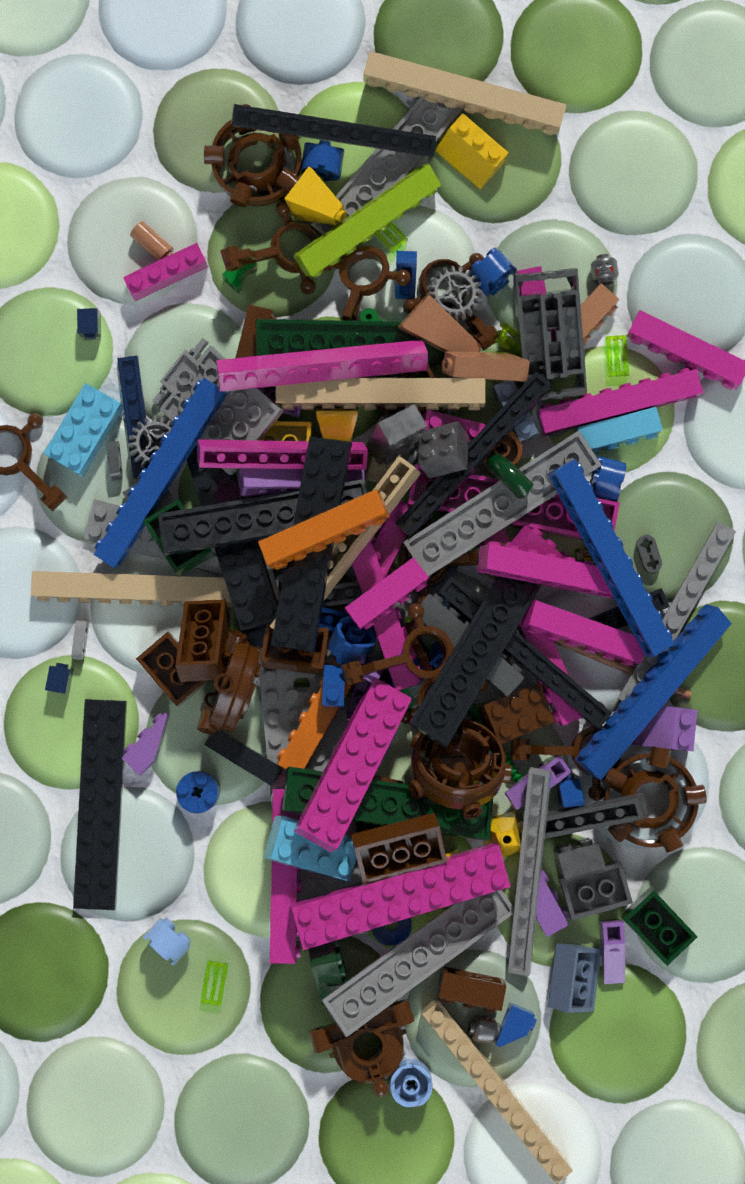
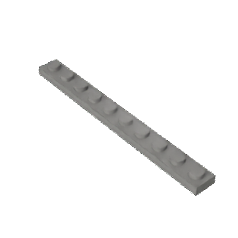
[617,521,736,702]
[508,767,552,977]

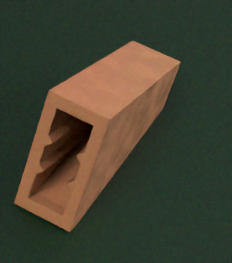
[398,295,482,353]
[442,352,530,381]

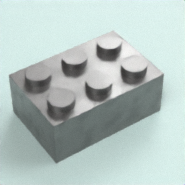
[558,860,633,920]

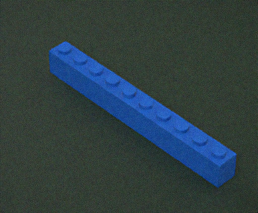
[93,378,228,568]
[547,459,674,657]
[575,604,732,780]

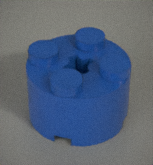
[301,140,345,181]
[470,247,517,297]
[591,456,626,502]
[328,617,377,665]
[176,770,220,814]

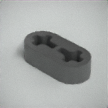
[107,441,123,480]
[636,535,662,573]

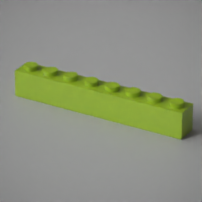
[293,164,441,278]

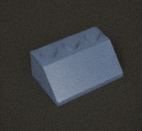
[548,944,601,1013]

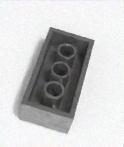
[367,404,427,466]

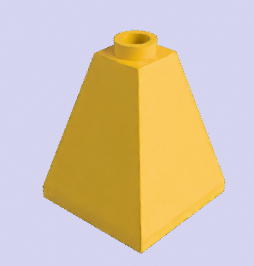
[284,167,347,226]
[316,408,358,442]
[482,810,522,858]

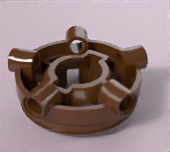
[204,104,302,208]
[197,630,261,735]
[408,719,511,819]
[601,746,707,853]

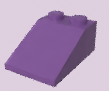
[631,706,697,752]

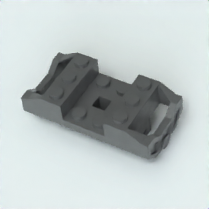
[513,268,587,400]

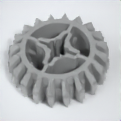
[426,266,482,322]
[128,416,172,468]

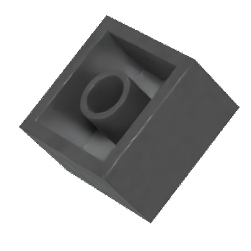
[418,421,469,479]
[553,837,606,879]

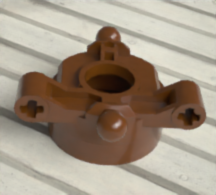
[308,999,415,1097]

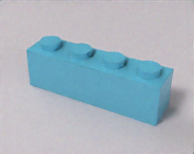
[575,407,663,454]

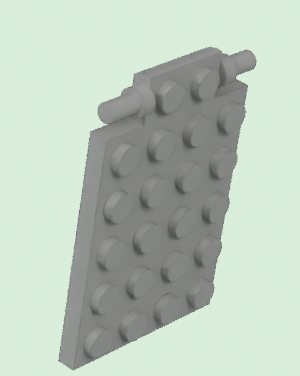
[152,338,284,475]

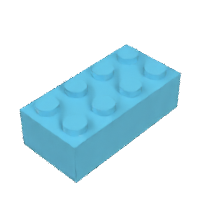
[43,383,124,477]
[263,816,356,882]

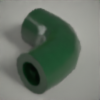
[487,454,534,498]

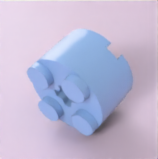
[143,917,191,966]
[390,1058,433,1107]

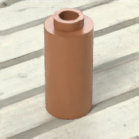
[130,221,174,261]

